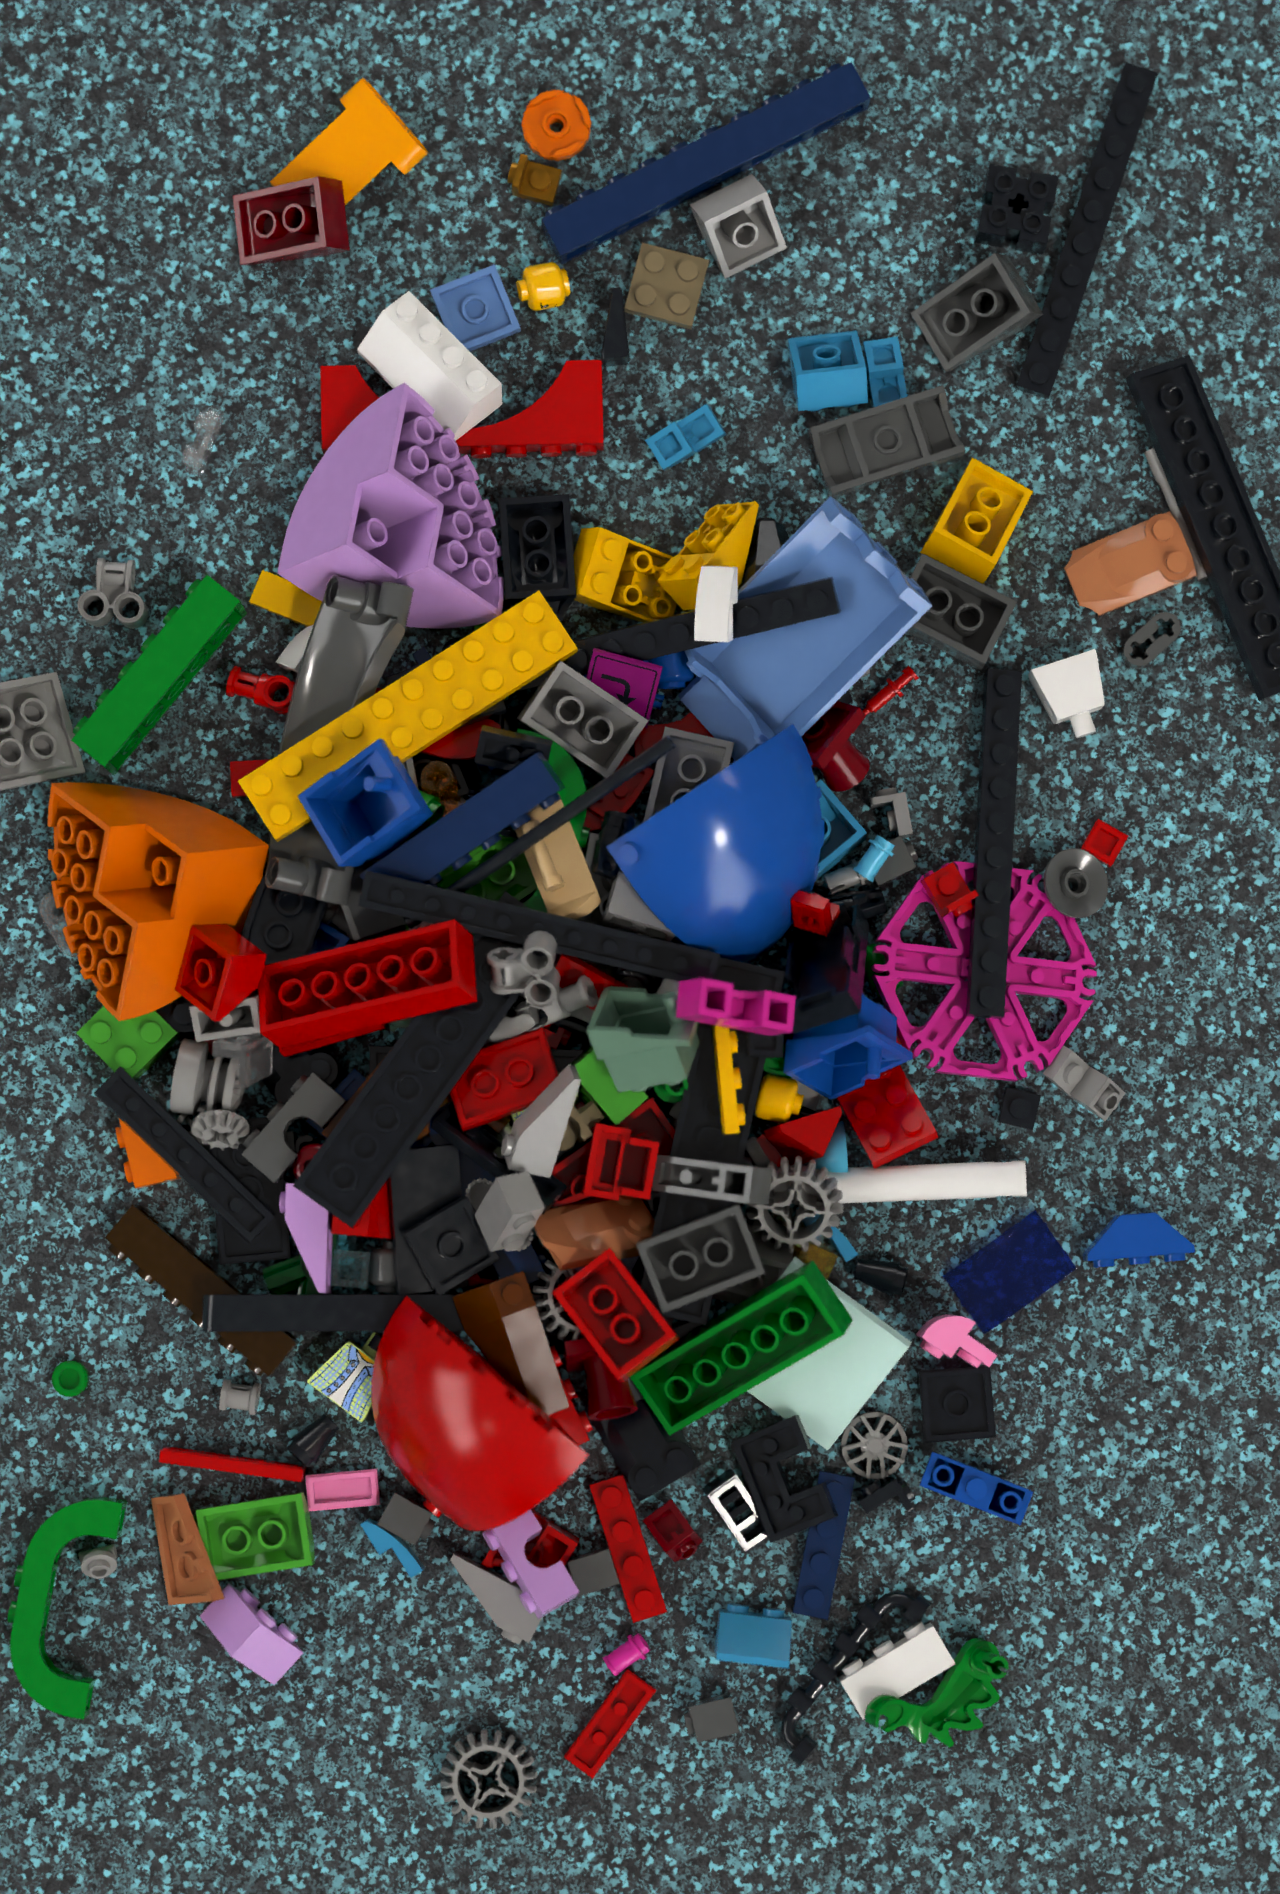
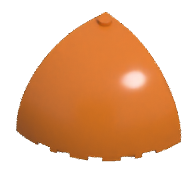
[47,782,269,1021]

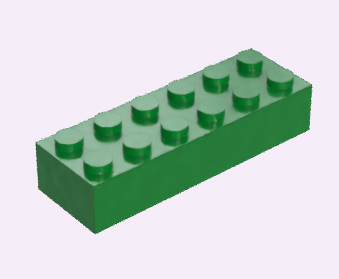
[71,575,247,775]
[630,1260,853,1436]

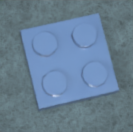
[430,264,521,351]

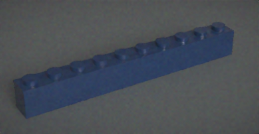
[541,61,871,265]

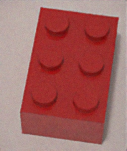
[552,1248,680,1383]

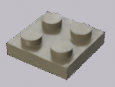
[624,243,709,329]

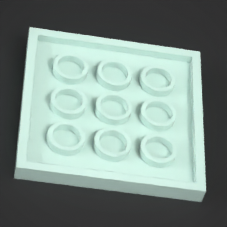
[748,1257,911,1450]

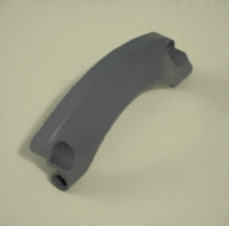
[265,575,414,906]

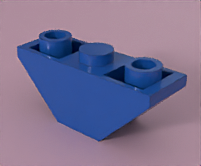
[1083,1212,1195,1268]
[919,1452,1033,1525]

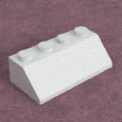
[357,291,502,441]

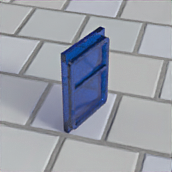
[943,1210,1077,1334]

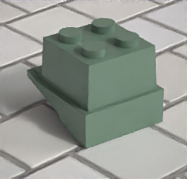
[586,986,700,1093]

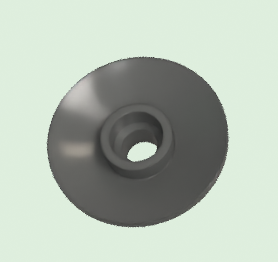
[1044,848,1108,919]

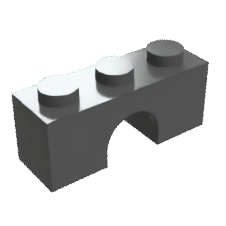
[241,1073,347,1183]

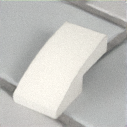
[694,565,738,642]

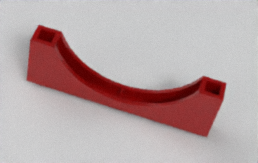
[320,360,604,459]

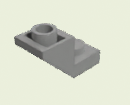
[1043,1045,1125,1121]

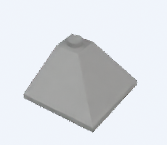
[0,672,85,791]

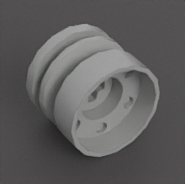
[170,1038,247,1116]

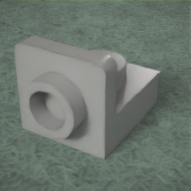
[869,788,913,839]

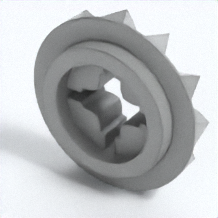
[192,1110,250,1151]

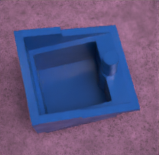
[298,739,432,867]
[783,993,913,1099]

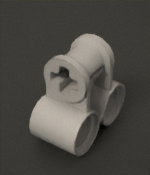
[77,558,149,629]
[487,931,560,1009]

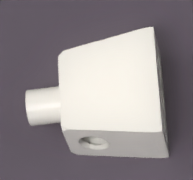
[1028,649,1105,738]

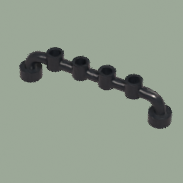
[781,1591,931,1766]

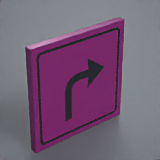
[587,648,663,728]

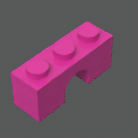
[676,978,796,1036]

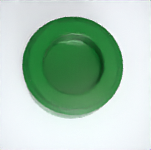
[52,1360,89,1397]

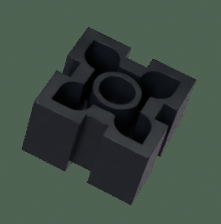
[974,164,1059,255]

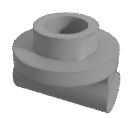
[79,1544,117,1579]

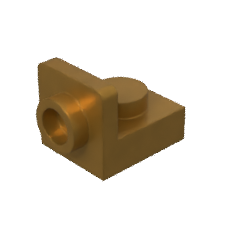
[507,154,562,206]

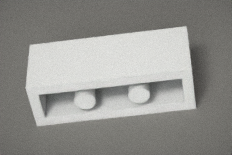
[838,1621,956,1719]

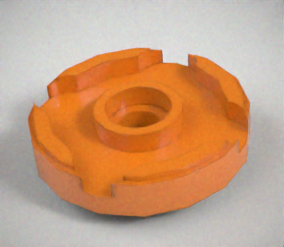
[521,89,591,161]

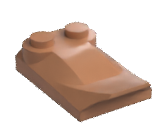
[1064,511,1197,617]
[533,1194,655,1271]

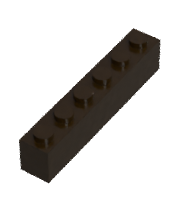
[105,1205,299,1377]

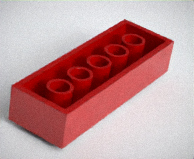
[258,919,477,1048]

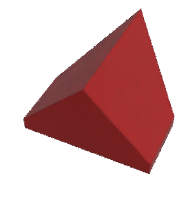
[764,1106,842,1165]

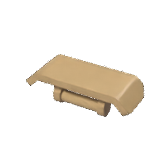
[515,793,602,919]

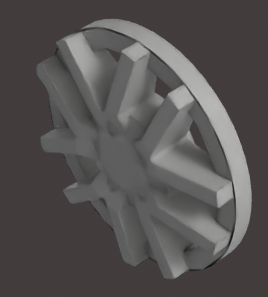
[841,1411,908,1479]

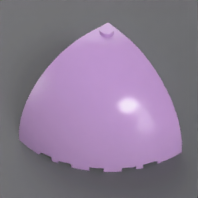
[277,383,504,629]

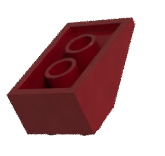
[232,176,350,266]

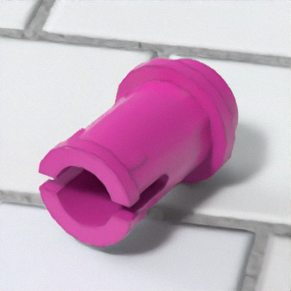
[603,1633,651,1676]

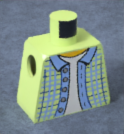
[307,1331,382,1423]

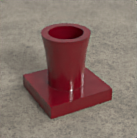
[801,701,870,792]
[564,1338,638,1421]

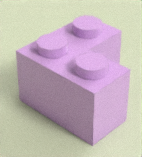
[200,1584,303,1685]

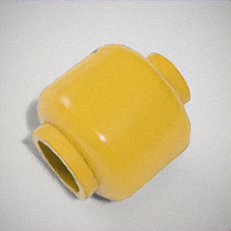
[517,262,570,311]
[754,1073,804,1124]

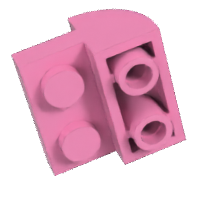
[916,1314,998,1368]

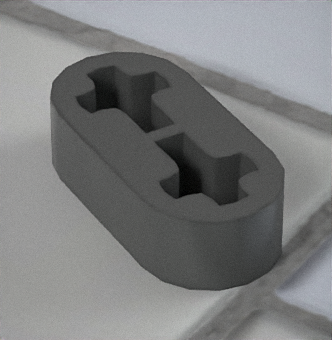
[1121,612,1181,669]

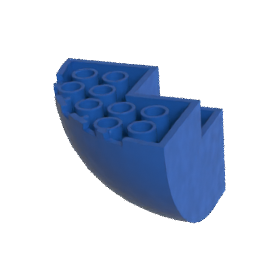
[607,724,824,964]

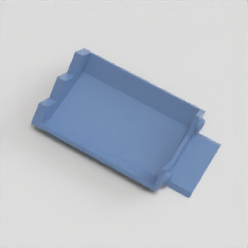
[678,496,932,761]

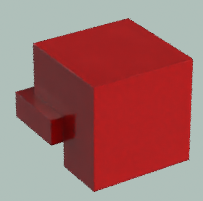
[582,1123,660,1201]

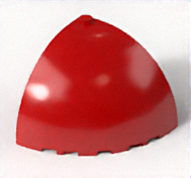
[371,1296,589,1531]

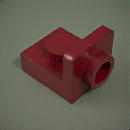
[643,1499,703,1562]

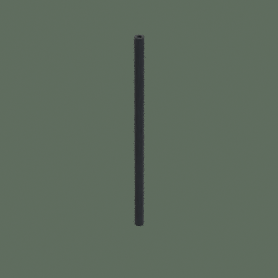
[403,736,676,929]

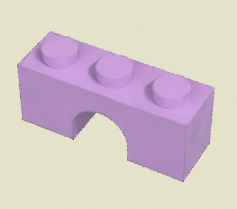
[482,1510,580,1619]

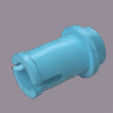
[853,835,895,882]

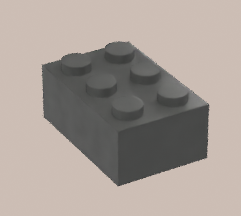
[907,553,1017,671]
[636,1203,765,1313]

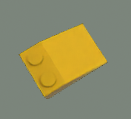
[920,457,1033,584]

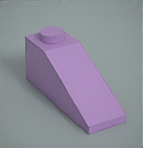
[279,1183,333,1294]

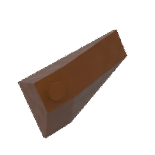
[452,1271,569,1415]

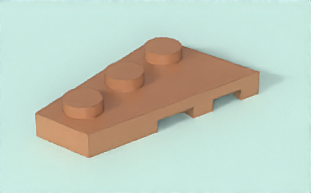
[151,1493,225,1605]

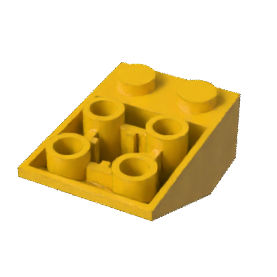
[657,501,759,610]
[573,527,677,623]

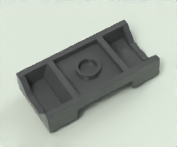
[808,385,965,498]

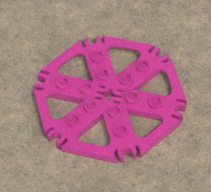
[871,861,1097,1082]

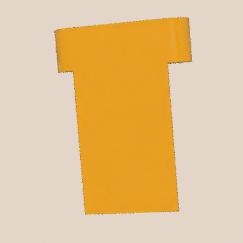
[270,78,428,205]

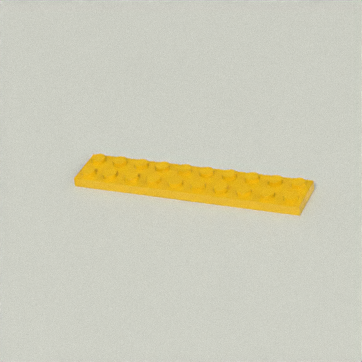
[238,590,578,842]

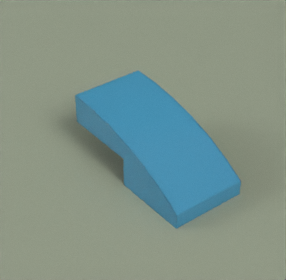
[863,337,907,407]
[645,404,727,471]
[795,1207,858,1262]
[360,1518,425,1578]

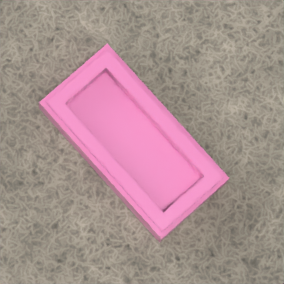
[305,1468,381,1511]

